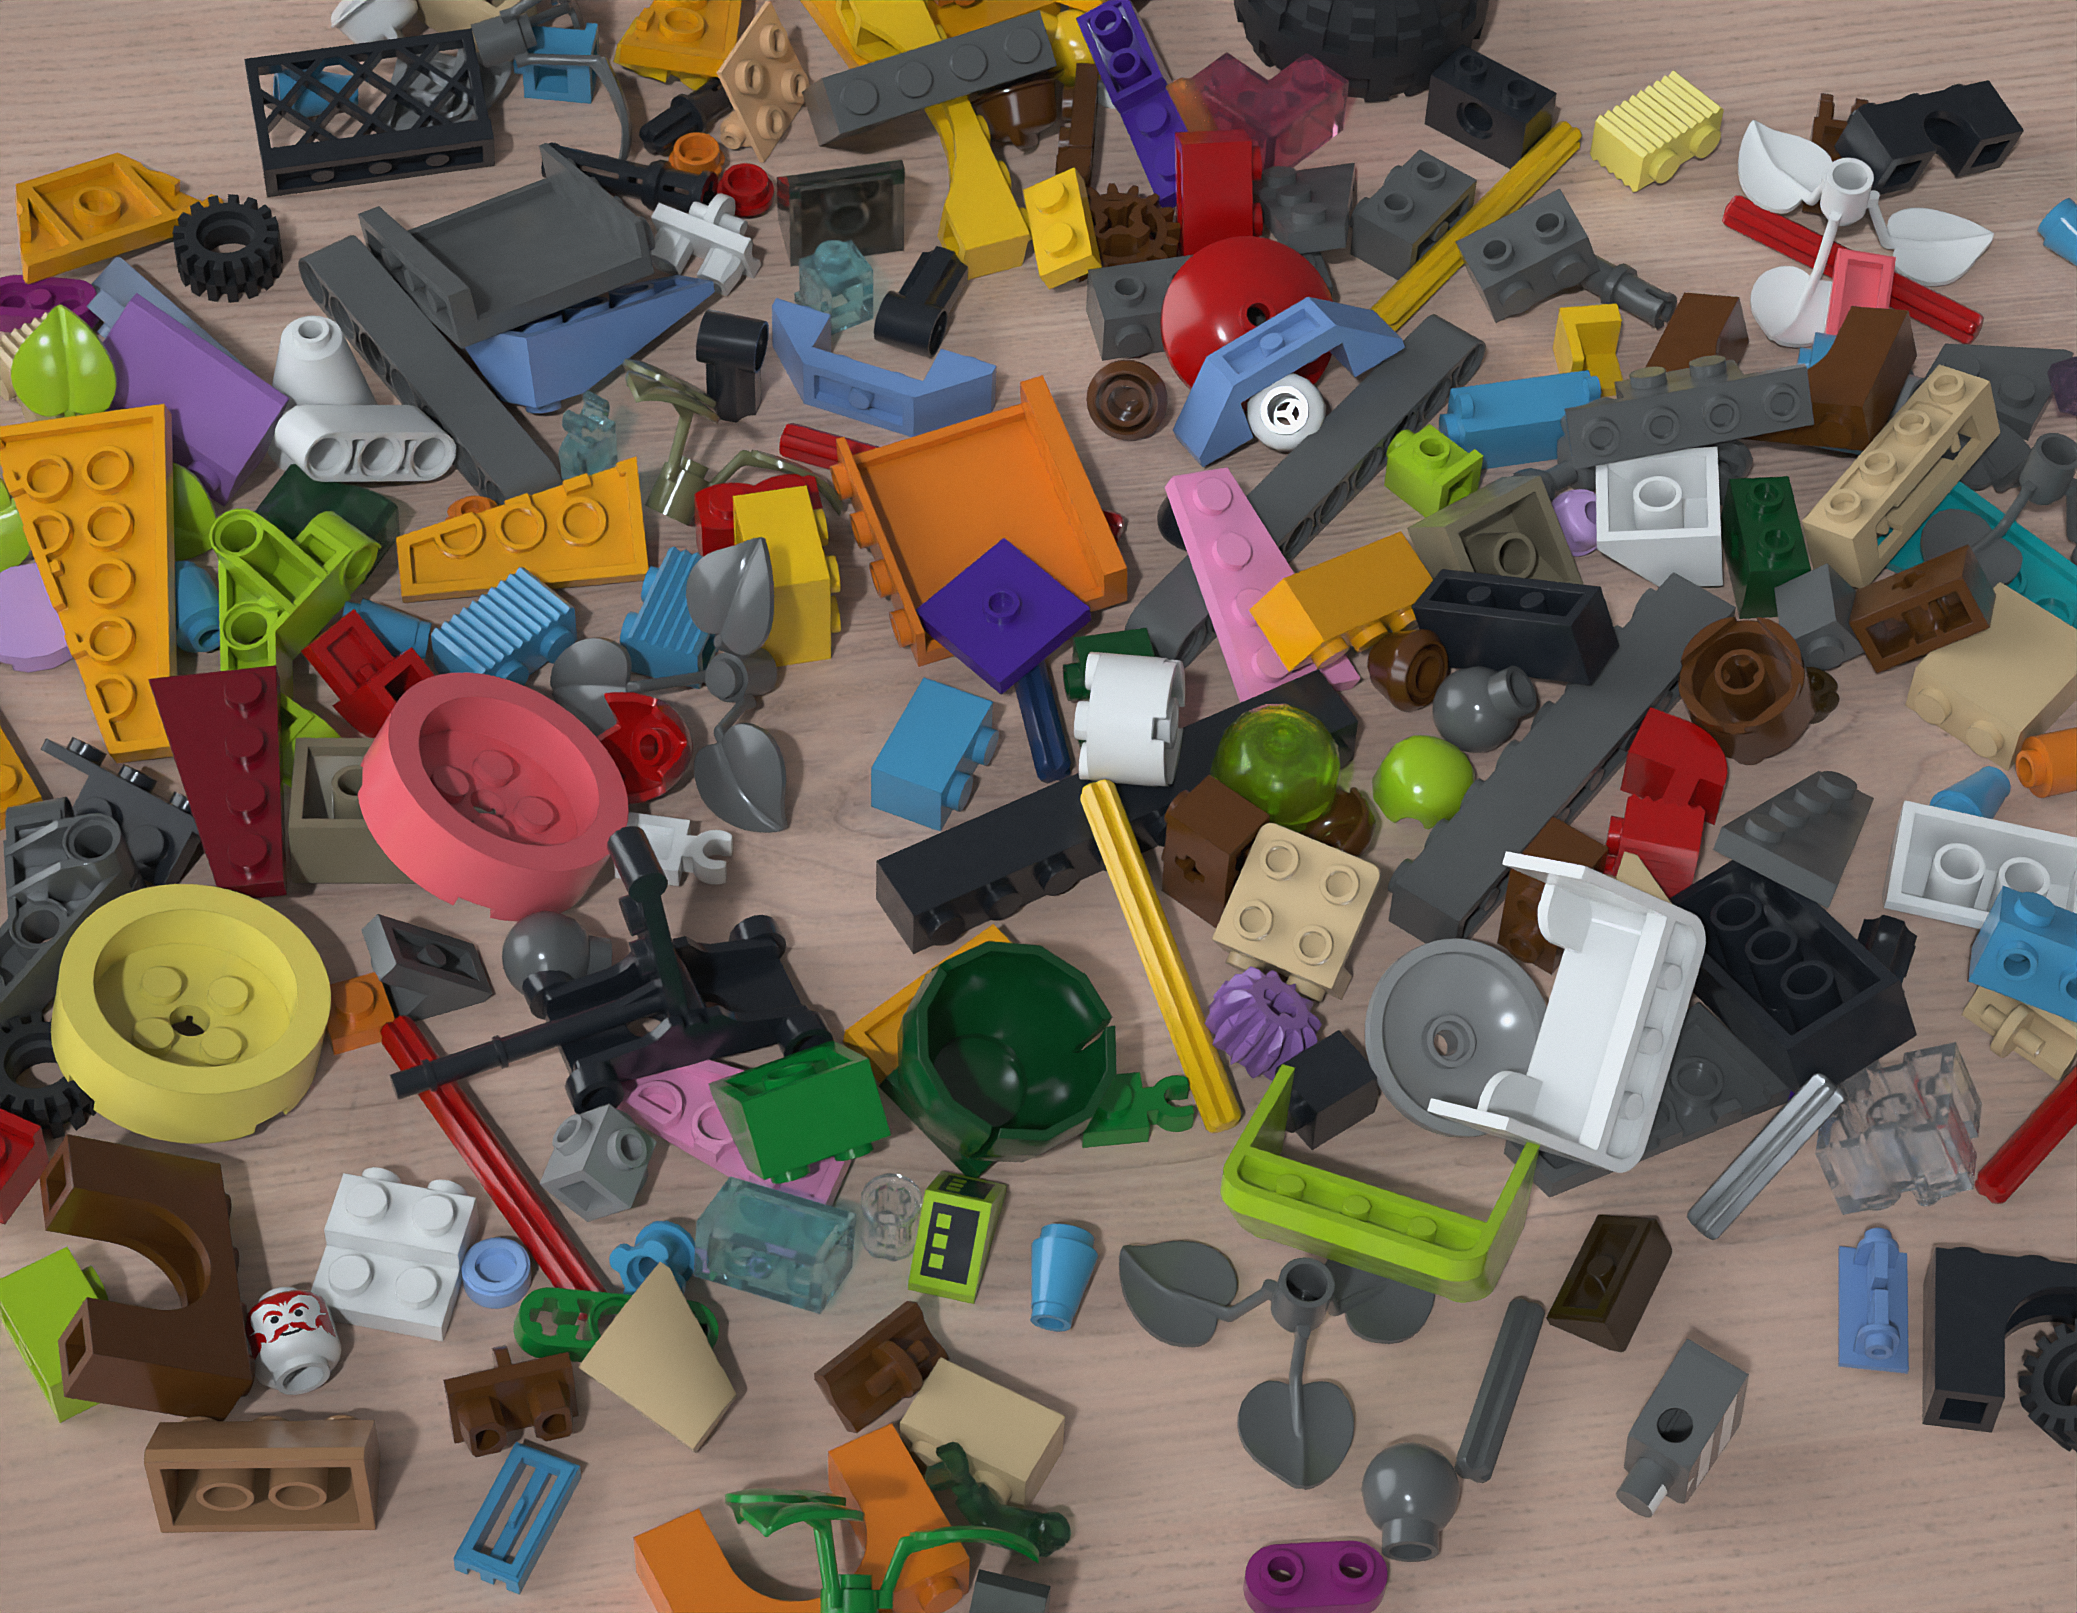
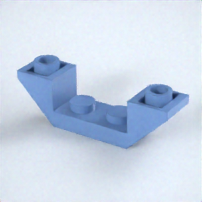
[1173,297,1405,467]
[772,298,997,437]

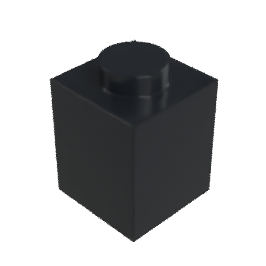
[1275,1030,1379,1150]

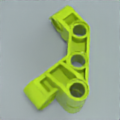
[209,508,381,788]

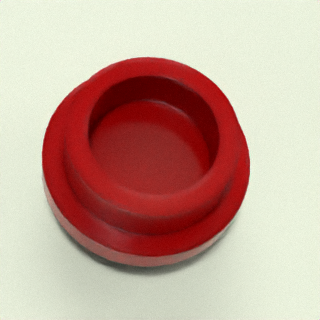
[717,163,774,216]

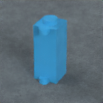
[1439,370,1601,470]

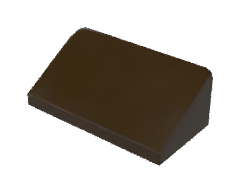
[1546,1215,1672,1352]

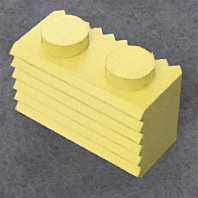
[1590,70,1724,192]

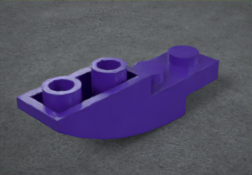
[1076,0,1195,208]

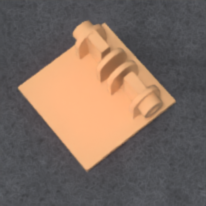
[717,1,810,163]

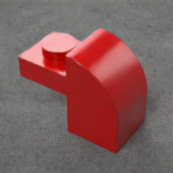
[301,609,435,738]
[1620,707,1728,825]

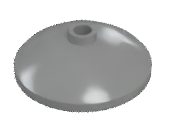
[1365,938,1547,1138]

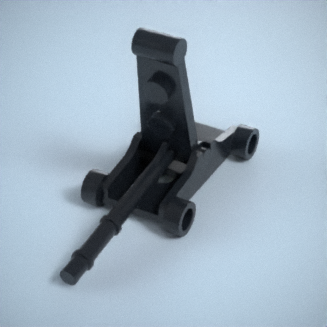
[390,826,834,1114]

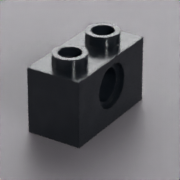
[1424,44,1557,169]

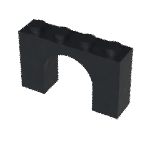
[1922,1247,2077,1433]

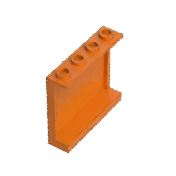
[830,375,1127,667]

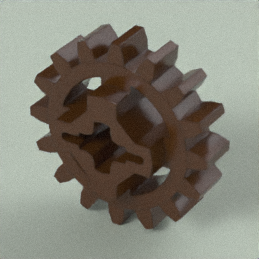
[1075,183,1181,283]

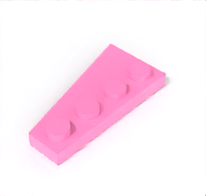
[1165,467,1361,703]
[616,1060,852,1231]

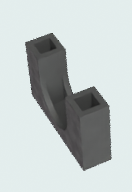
[802,10,1057,146]

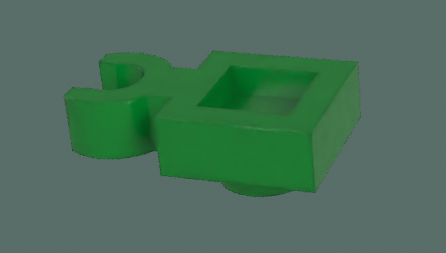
[1080,1072,1194,1148]

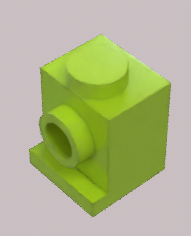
[1384,424,1483,518]

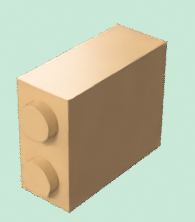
[1905,582,2077,771]

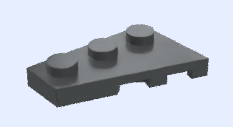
[1252,163,1356,254]

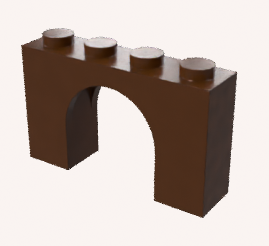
[1645,292,1917,451]
[39,1134,256,1422]

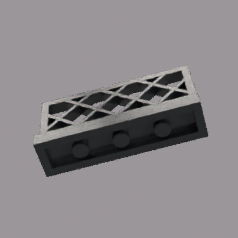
[244,28,495,198]

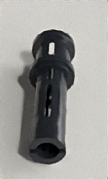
[541,142,718,213]

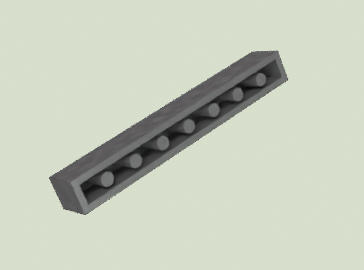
[1388,572,1736,944]

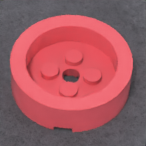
[358,672,629,921]

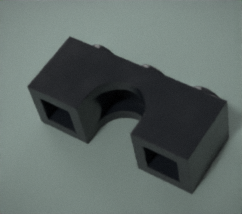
[1834,80,2024,195]

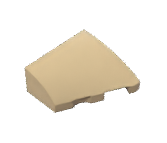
[578,1261,737,1453]

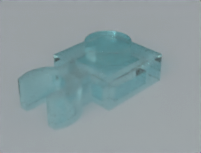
[558,390,618,483]

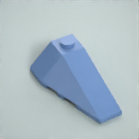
[465,275,715,413]

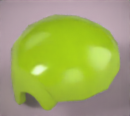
[1372,735,1475,830]

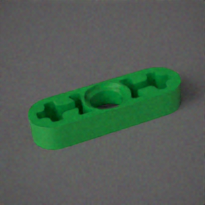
[513,1287,719,1362]

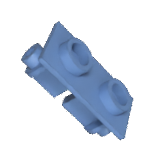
[1838,1228,1909,1374]

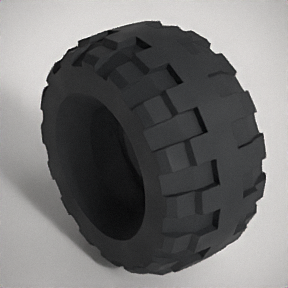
[1234,0,1489,102]

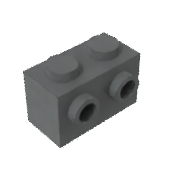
[1349,149,1477,280]
[1456,189,1600,323]

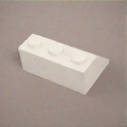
[1882,800,2077,929]

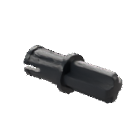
[639,77,733,154]

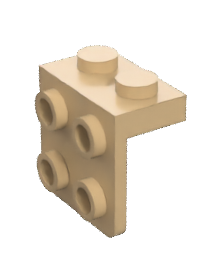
[1212,823,1381,1003]

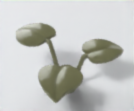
[622,358,843,526]

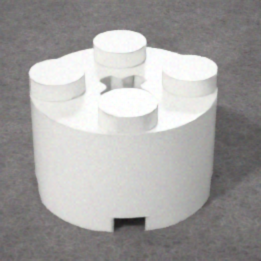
[1074,652,1185,787]

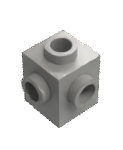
[539,1104,657,1222]

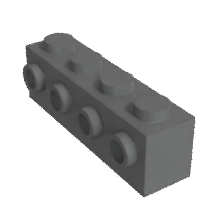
[1086,251,1333,361]

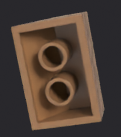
[144,1415,381,1533]

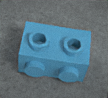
[1968,886,2077,1023]

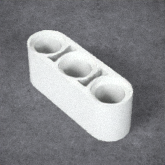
[274,404,456,482]

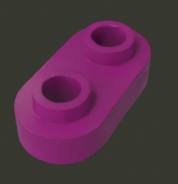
[0,275,100,333]
[1243,1541,1388,1613]

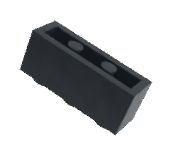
[1412,569,1620,685]

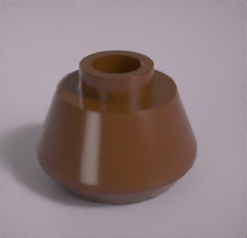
[1086,360,1168,440]
[1367,629,1448,712]

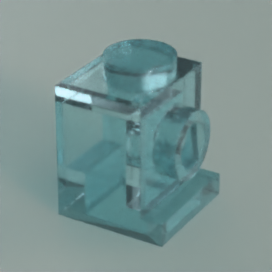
[794,240,873,335]

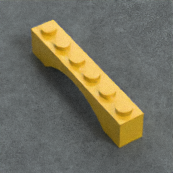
[835,0,1032,280]

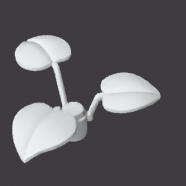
[1738,120,1994,348]

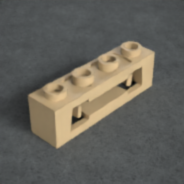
[1802,364,2000,589]

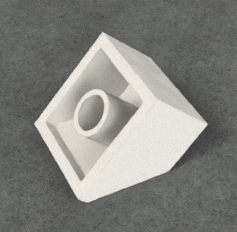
[1596,447,1723,587]

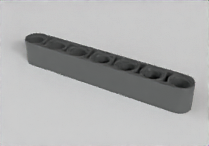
[298,235,563,506]

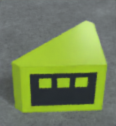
[908,1171,1007,1304]

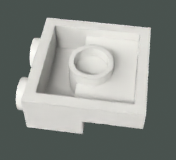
[311,1167,480,1342]

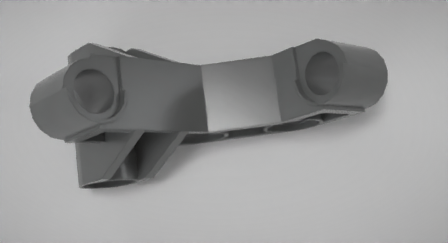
[0,797,147,1034]

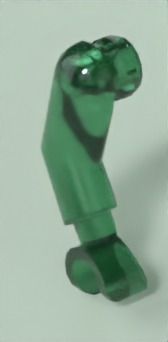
[925,1442,1071,1557]

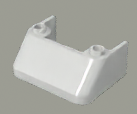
[1427,851,1706,1173]

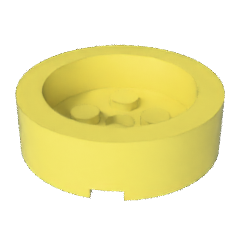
[51,884,331,1144]

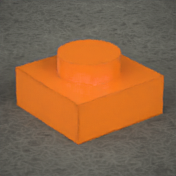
[326,972,395,1055]

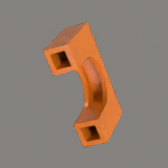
[633,1423,970,1613]

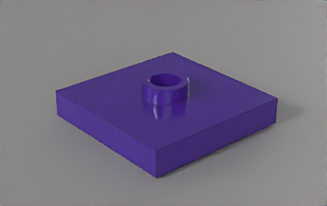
[916,538,1091,695]

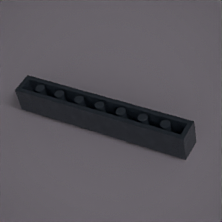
[876,669,1358,954]

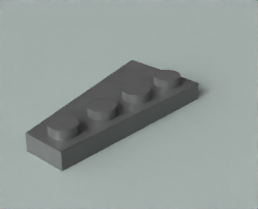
[1713,771,1874,908]
[1504,1002,1791,1198]

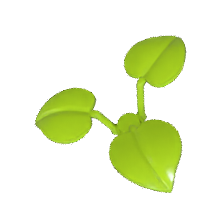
[0,305,217,572]

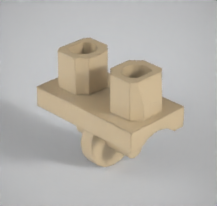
[1962,986,2077,1081]

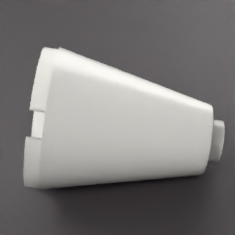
[267,316,378,480]

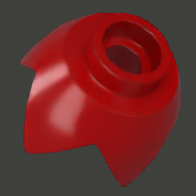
[597,692,693,805]

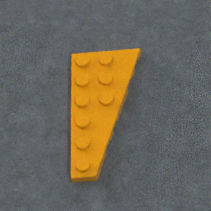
[0,404,177,764]

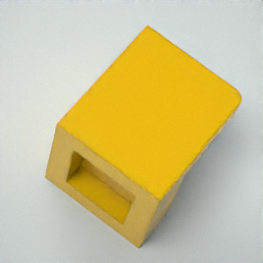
[1553,303,1623,397]

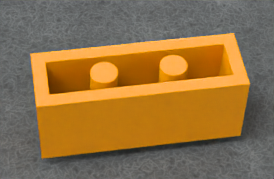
[1249,531,1433,672]

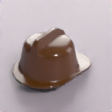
[970,69,1065,149]

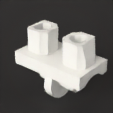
[650,193,762,296]

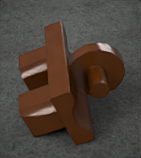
[814,1301,950,1433]
[443,1345,579,1457]

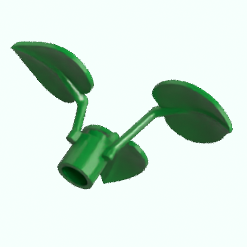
[725,1488,1039,1613]

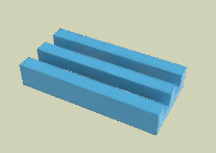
[453,1442,581,1595]

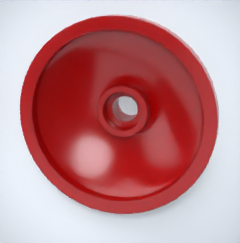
[1160,236,1333,413]

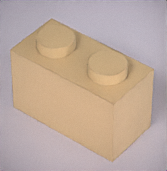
[900,1357,1065,1517]

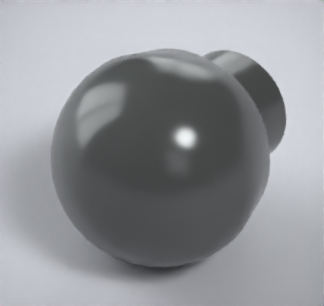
[1432,666,1536,753]
[502,911,612,995]
[1361,1442,1460,1562]

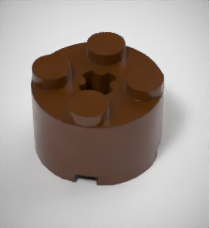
[1678,616,1816,765]

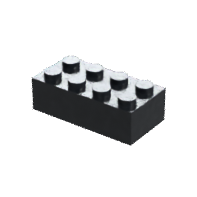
[1669,860,1917,1094]

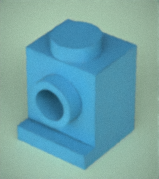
[513,23,600,104]

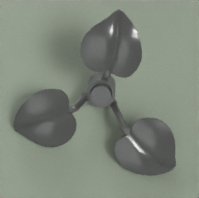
[471,0,632,160]
[1920,420,2077,588]
[550,537,788,833]
[1119,1241,1435,1490]

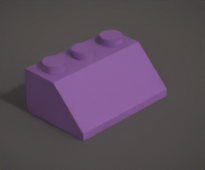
[103,293,290,507]

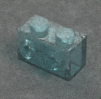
[694,1176,856,1314]

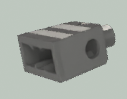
[1616,1339,1749,1518]

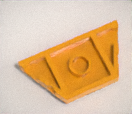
[15,152,225,285]

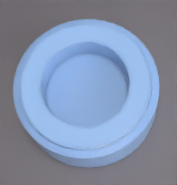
[461,1237,532,1309]

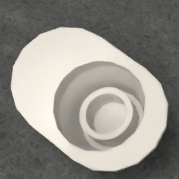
[331,0,418,44]

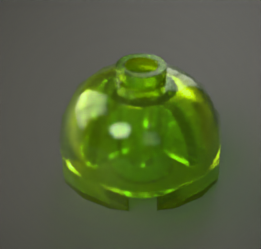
[1210,704,1341,832]

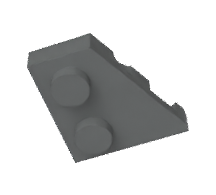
[1924,343,2074,441]

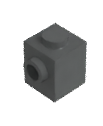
[1774,563,1865,671]

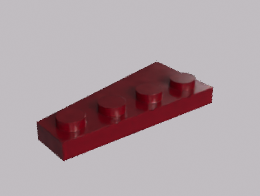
[148,665,287,899]

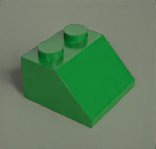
[708,1040,891,1184]

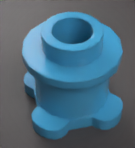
[609,1221,700,1295]

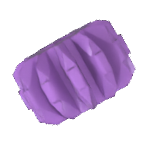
[1204,966,1322,1081]

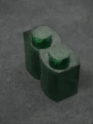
[254,464,400,584]

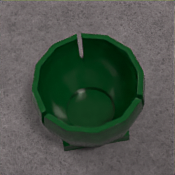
[878,941,1116,1178]

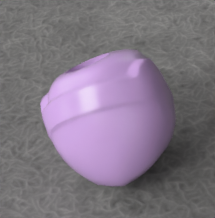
[1551,489,1597,557]

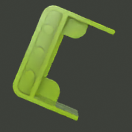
[1220,1064,1540,1303]

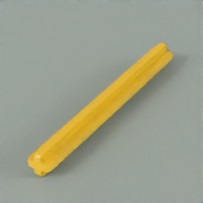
[1370,121,1582,332]
[1080,779,1241,1133]

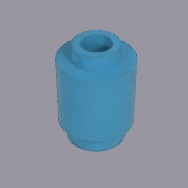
[175,561,220,653]

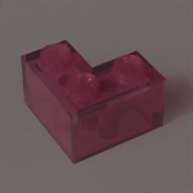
[1186,52,1349,171]

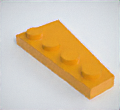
[396,456,648,603]

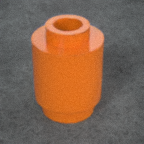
[2016,727,2077,798]

